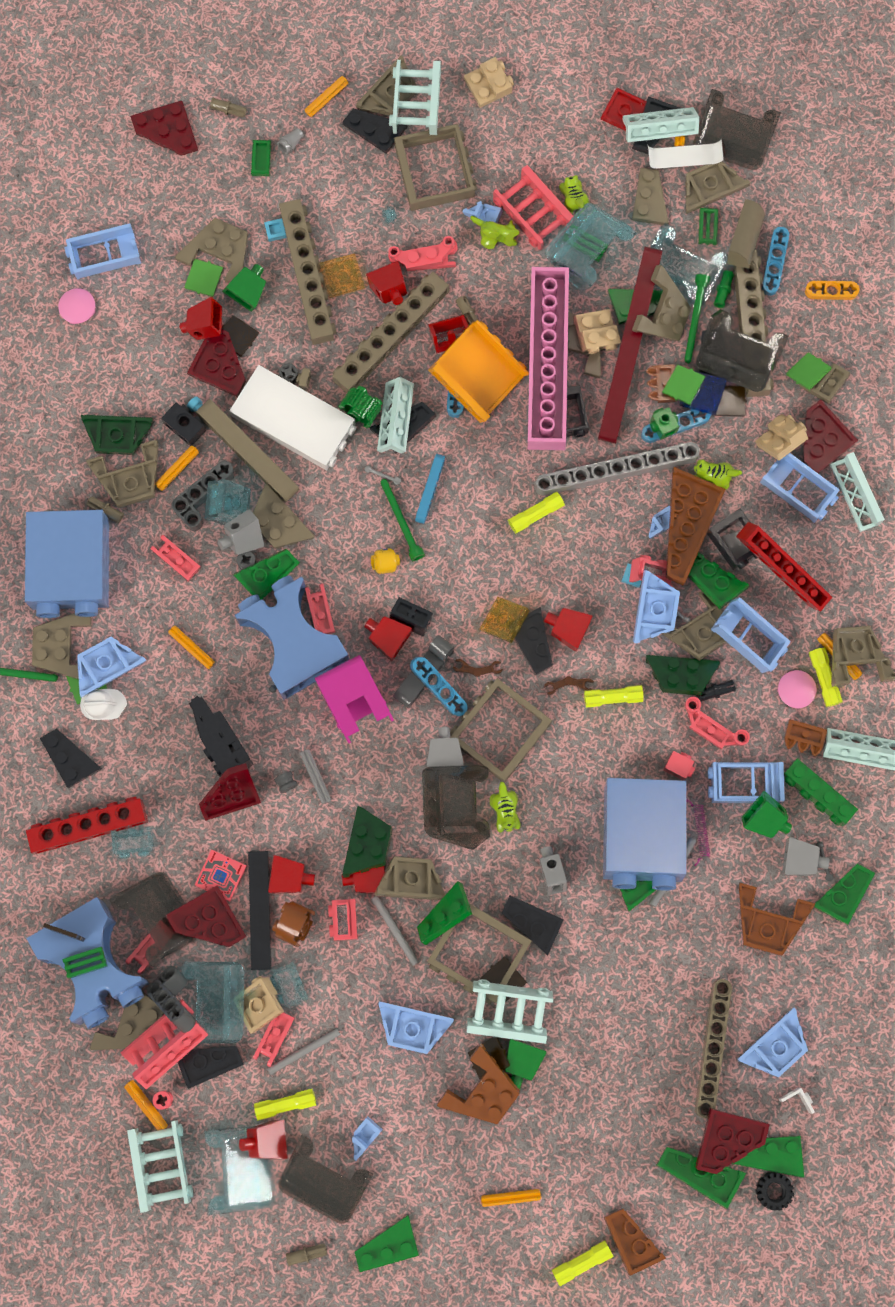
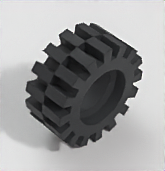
[755,1172,794,1211]

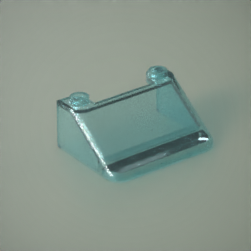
[545,203,637,291]
[651,223,728,306]
[181,962,244,1043]
[204,1126,272,1215]

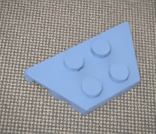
[633,569,680,643]
[77,637,146,698]
[379,1001,454,1054]
[737,1008,808,1077]

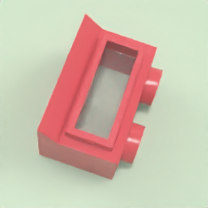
[629,555,672,586]
[328,899,358,941]

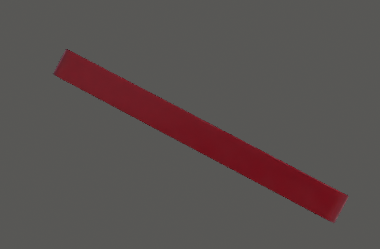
[598,246,663,444]

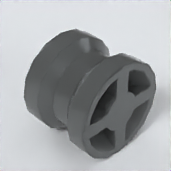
[279,363,298,384]
[236,551,257,570]
[274,771,298,794]

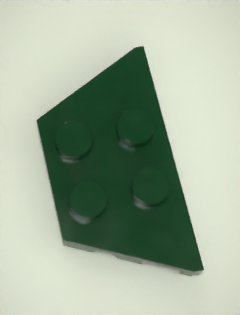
[81,415,154,455]
[645,655,720,696]
[342,806,393,878]

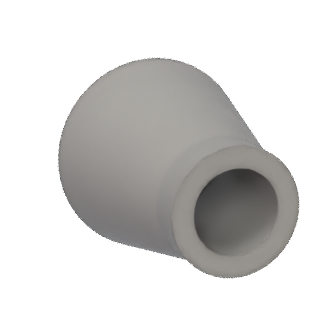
[277,128,304,154]

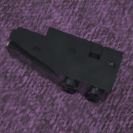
[189,696,254,777]

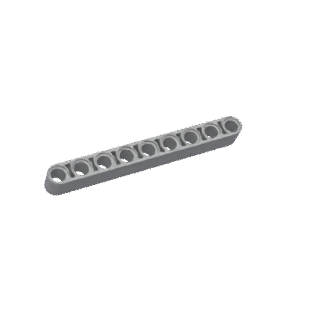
[535,442,700,496]

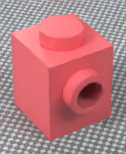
[663,751,695,781]

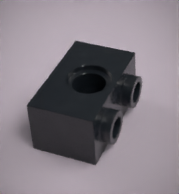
[161,402,206,446]

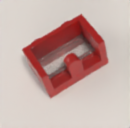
[428,315,468,354]

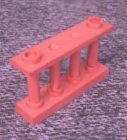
[493,165,575,250]
[120,999,208,1089]

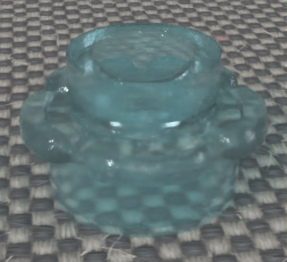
[382,206,397,224]

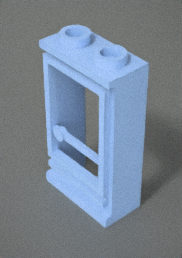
[64,223,141,280]
[760,453,840,523]
[711,597,791,673]
[708,762,785,803]

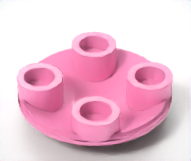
[58,288,95,324]
[777,670,817,709]

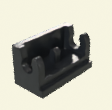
[390,597,433,636]

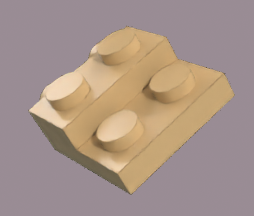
[464,57,514,108]
[573,309,621,354]
[755,414,808,461]
[231,976,284,1034]

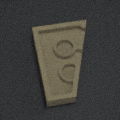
[632,168,669,226]

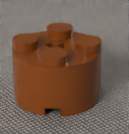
[272,901,315,947]

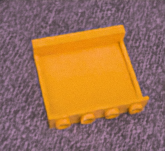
[428,320,529,423]

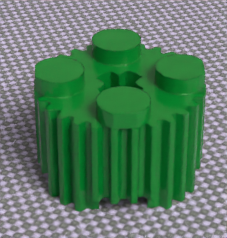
[338,385,382,428]

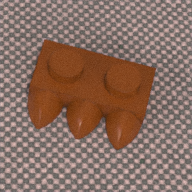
[646,364,677,403]
[784,719,827,757]

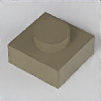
[296,368,311,392]

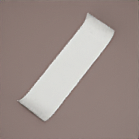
[648,140,723,168]

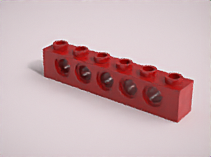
[736,522,833,612]
[26,797,148,854]

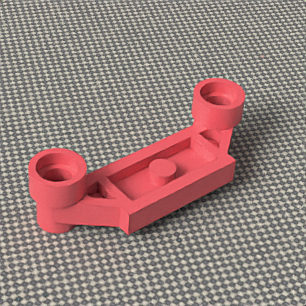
[388,236,458,271]
[685,697,750,749]

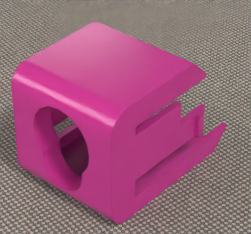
[314,655,394,744]

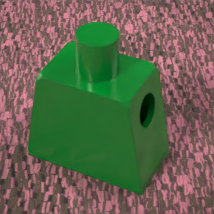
[222,264,266,312]
[741,791,792,838]
[505,1039,547,1090]

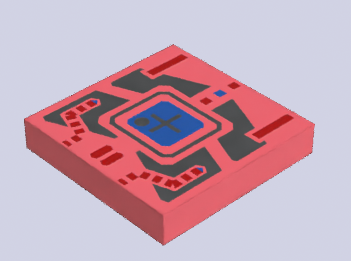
[195,849,247,902]

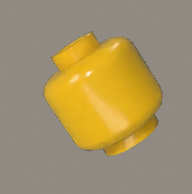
[371,548,400,574]

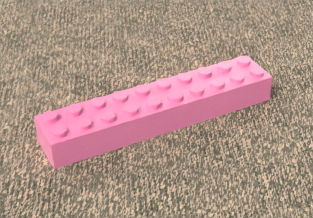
[528,267,569,450]

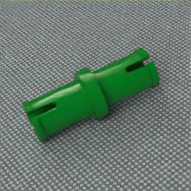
[713,270,735,309]

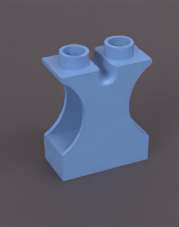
[235,575,350,700]
[27,897,150,1029]

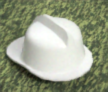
[80,689,127,720]

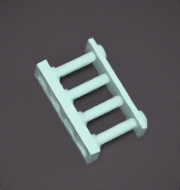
[389,60,441,135]
[467,979,553,1044]
[127,1120,194,1213]

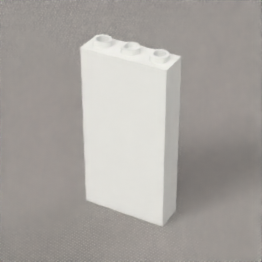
[229,365,357,471]

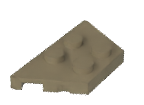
[356,55,417,116]
[685,161,750,214]
[253,484,315,549]
[375,857,447,900]

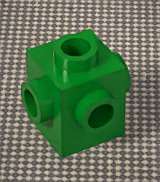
[650,407,679,440]

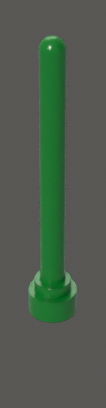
[684,274,710,363]
[380,479,425,562]
[0,668,58,682]

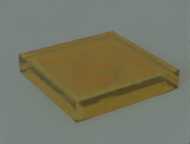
[320,253,365,298]
[480,596,530,643]

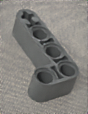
[172,461,235,531]
[393,635,454,708]
[147,966,196,1033]

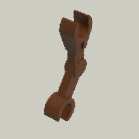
[453,659,503,677]
[544,676,594,695]

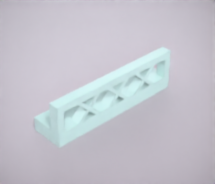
[623,107,699,142]
[377,377,414,453]
[830,452,885,532]
[823,728,895,770]

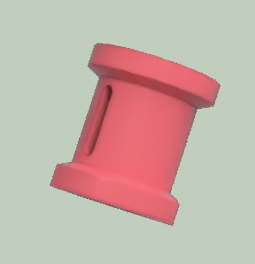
[153,1091,173,1110]

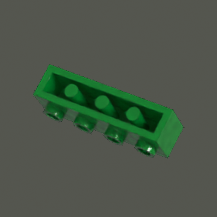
[784,758,858,827]

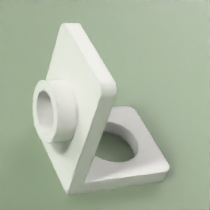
[779,1088,815,1114]

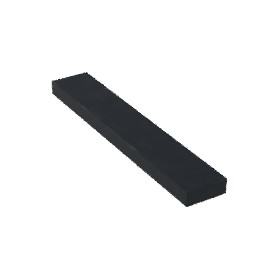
[248,851,272,971]

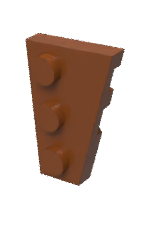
[604,1209,667,1276]

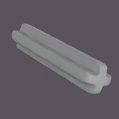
[300,749,331,804]

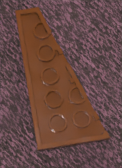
[666,467,726,586]

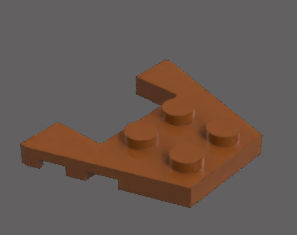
[739,883,815,956]
[437,1043,520,1124]

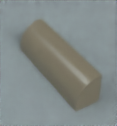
[727,199,765,268]

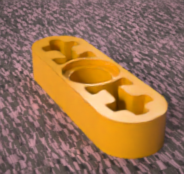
[805,281,860,300]

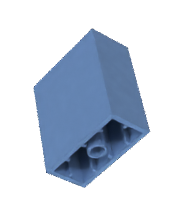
[25,510,109,618]
[603,778,686,891]

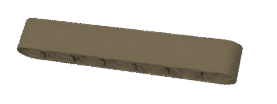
[196,399,300,503]
[695,979,732,1118]

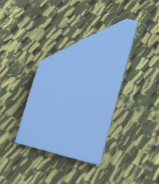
[463,201,503,223]
[648,505,670,539]
[352,1116,383,1161]

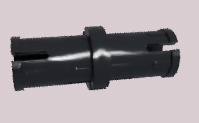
[696,680,736,702]

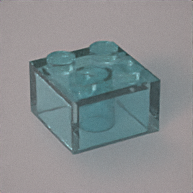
[205,479,251,525]

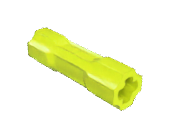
[508,492,565,534]
[809,647,843,707]
[584,685,644,708]
[254,1088,317,1121]
[552,1240,614,1286]

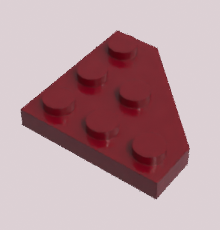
[130,100,199,156]
[187,329,246,397]
[803,399,858,474]
[199,763,261,821]
[165,885,246,947]
[695,1108,770,1174]

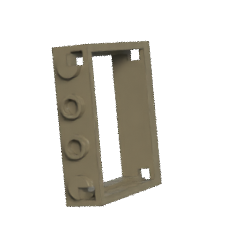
[394,124,477,211]
[450,678,552,783]
[427,903,532,1004]

